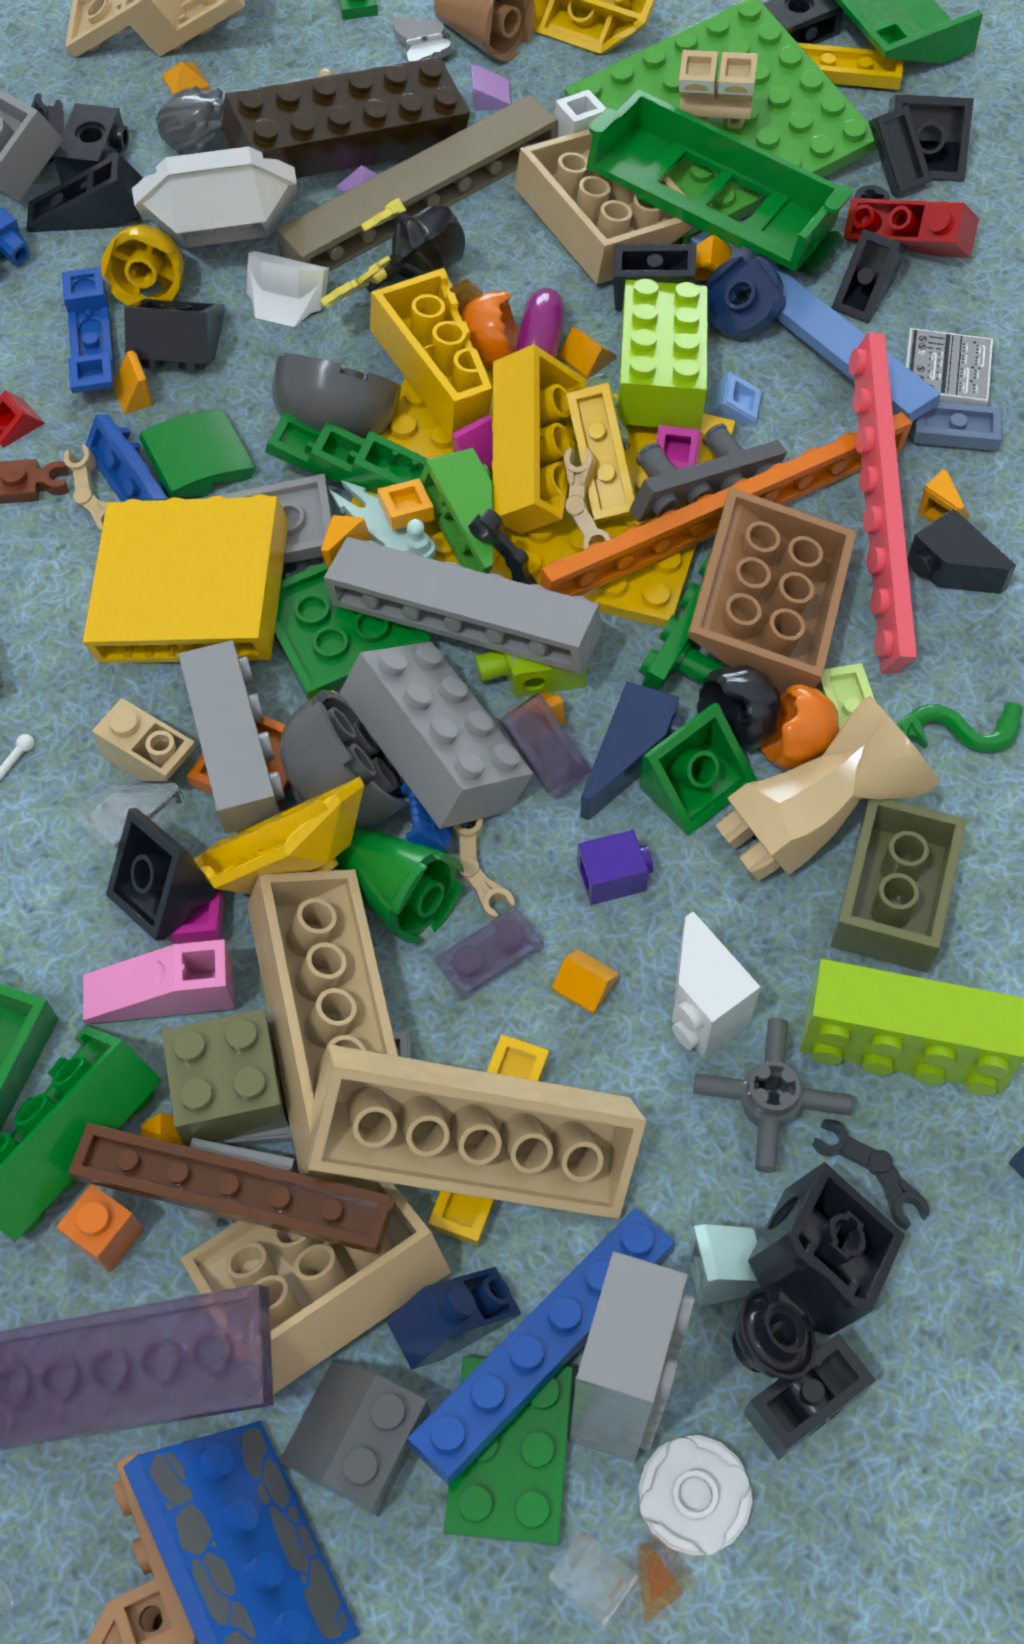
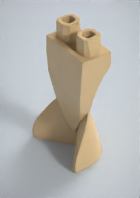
[715,696,941,881]

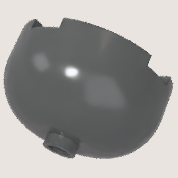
[272,353,402,439]
[280,690,409,830]

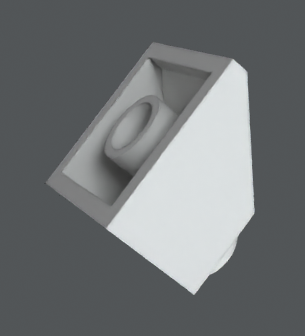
[672,911,760,1058]

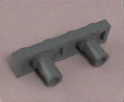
[629,423,788,522]

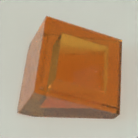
[636,1542,682,1625]

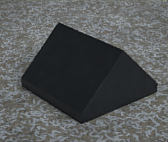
[106,808,217,941]

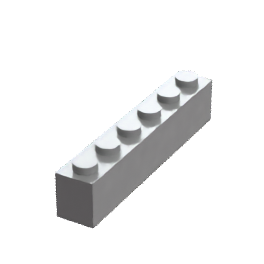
[324,536,602,675]

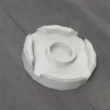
[638,1435,753,1557]

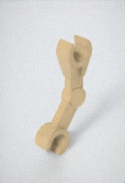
[63,444,107,531]
[564,447,612,550]
[453,818,515,923]

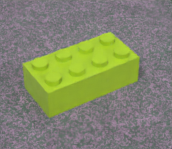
[616,279,707,430]
[799,959,1024,1095]

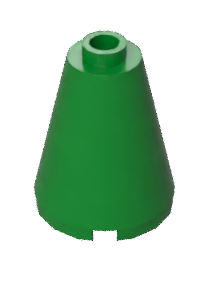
[334,828,464,943]

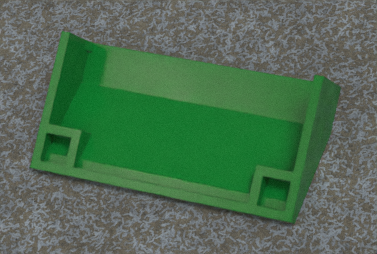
[835,0,983,64]

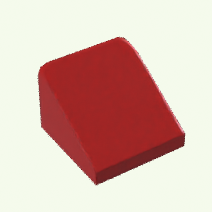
[0,390,45,447]

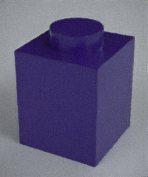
[577,829,654,905]

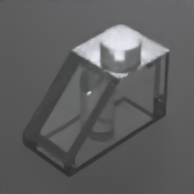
[70,783,188,867]

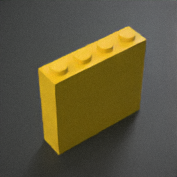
[83,494,289,663]

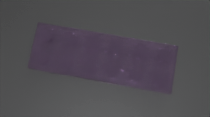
[0,1284,274,1450]

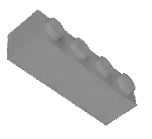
[178,640,286,834]

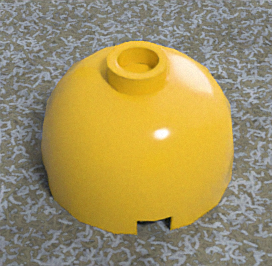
[101,224,185,306]

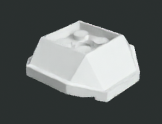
[132,146,299,248]

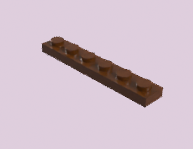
[68,1123,395,1255]

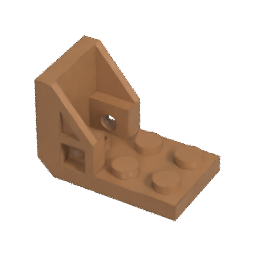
[86,1452,198,1644]

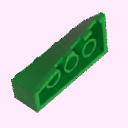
[0,1025,163,1242]

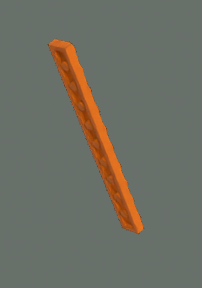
[540,412,912,596]

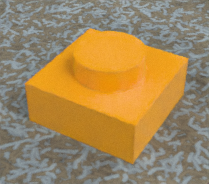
[378,478,434,531]

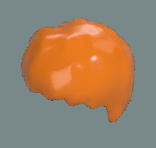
[461,290,519,369]
[760,685,840,771]

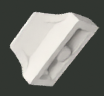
[246,251,329,327]

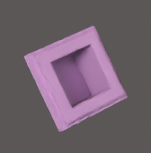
[471,65,511,111]

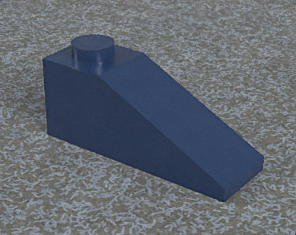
[580,681,684,820]

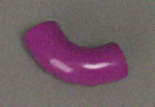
[515,288,565,359]

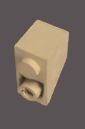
[92,698,197,781]

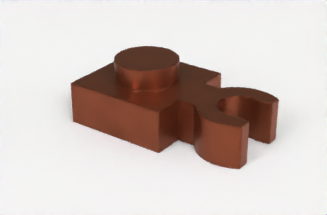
[0,459,70,504]

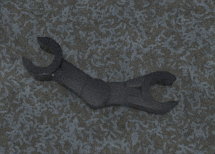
[468,508,539,585]
[812,1119,929,1230]

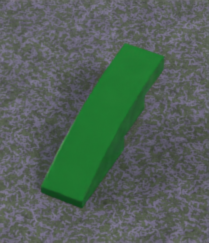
[265,411,427,494]

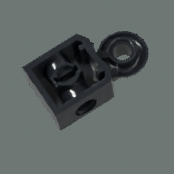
[732,1162,905,1380]

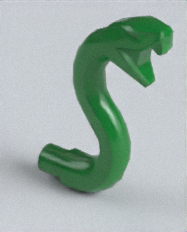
[897,702,1023,753]

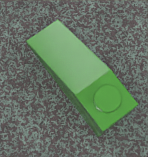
[420,447,493,574]

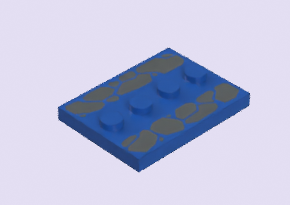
[123,1421,360,1644]

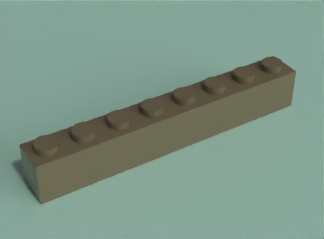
[276,95,558,272]

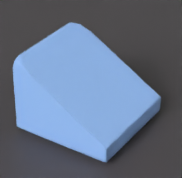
[708,371,762,424]

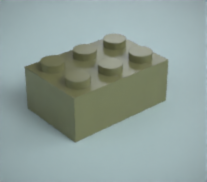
[830,799,967,973]

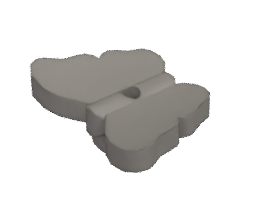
[393,17,452,62]

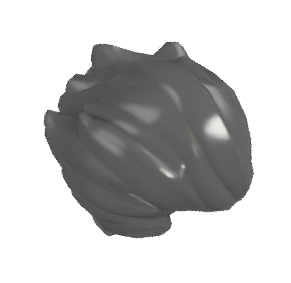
[156,86,231,155]

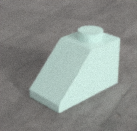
[686,1224,761,1306]

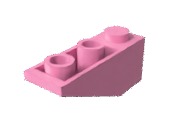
[83,939,235,1024]

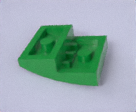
[139,409,256,498]

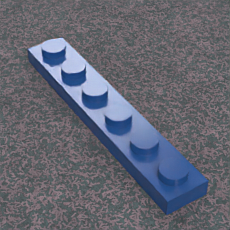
[407,1208,675,1486]

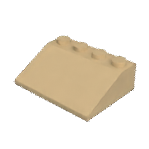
[514,129,694,285]
[180,1177,451,1400]

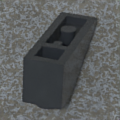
[26,152,143,232]

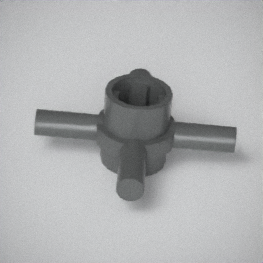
[693,1018,852,1173]

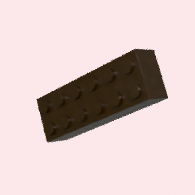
[222,56,470,179]

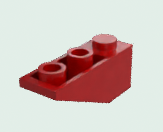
[844,198,979,258]

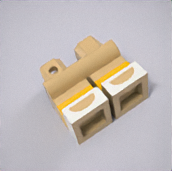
[679,50,758,129]

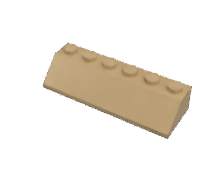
[247,869,398,1180]
[307,1044,646,1219]

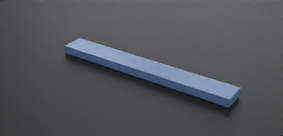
[690,231,941,422]

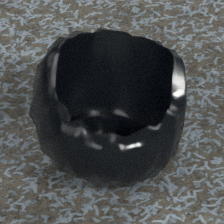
[696,665,782,750]

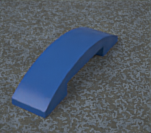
[62,267,115,394]

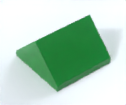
[639,703,757,835]

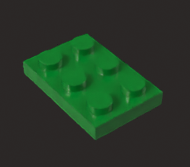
[444,1356,573,1546]

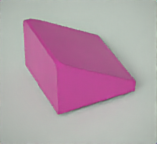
[452,415,493,472]
[656,425,701,469]

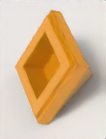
[162,61,210,96]

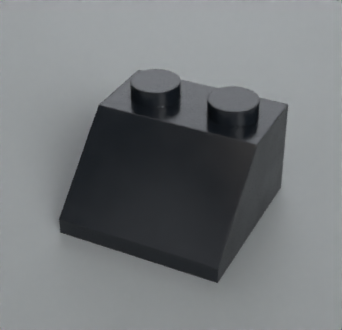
[888,95,974,181]
[124,299,224,370]

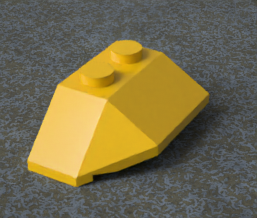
[534,0,656,55]
[193,776,364,894]

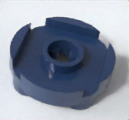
[706,256,786,342]

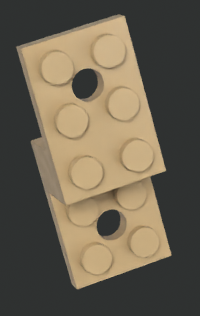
[65,0,245,58]

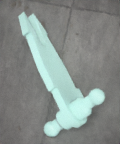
[330,481,436,559]

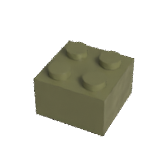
[161,1008,289,1147]

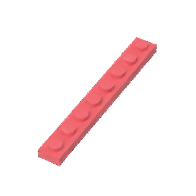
[849,332,917,674]

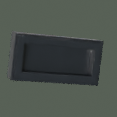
[868,105,932,197]

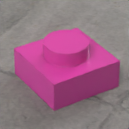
[169,889,226,944]

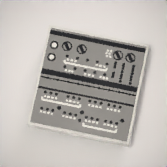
[905,328,993,406]

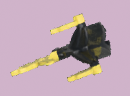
[320,198,465,308]

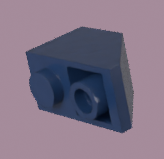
[386,1267,521,1370]

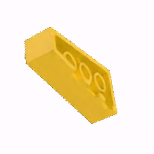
[370,268,492,439]
[492,344,587,534]

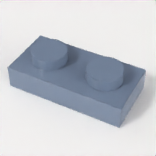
[913,402,1002,451]

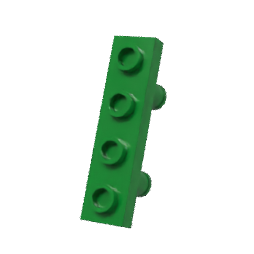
[639,551,726,691]

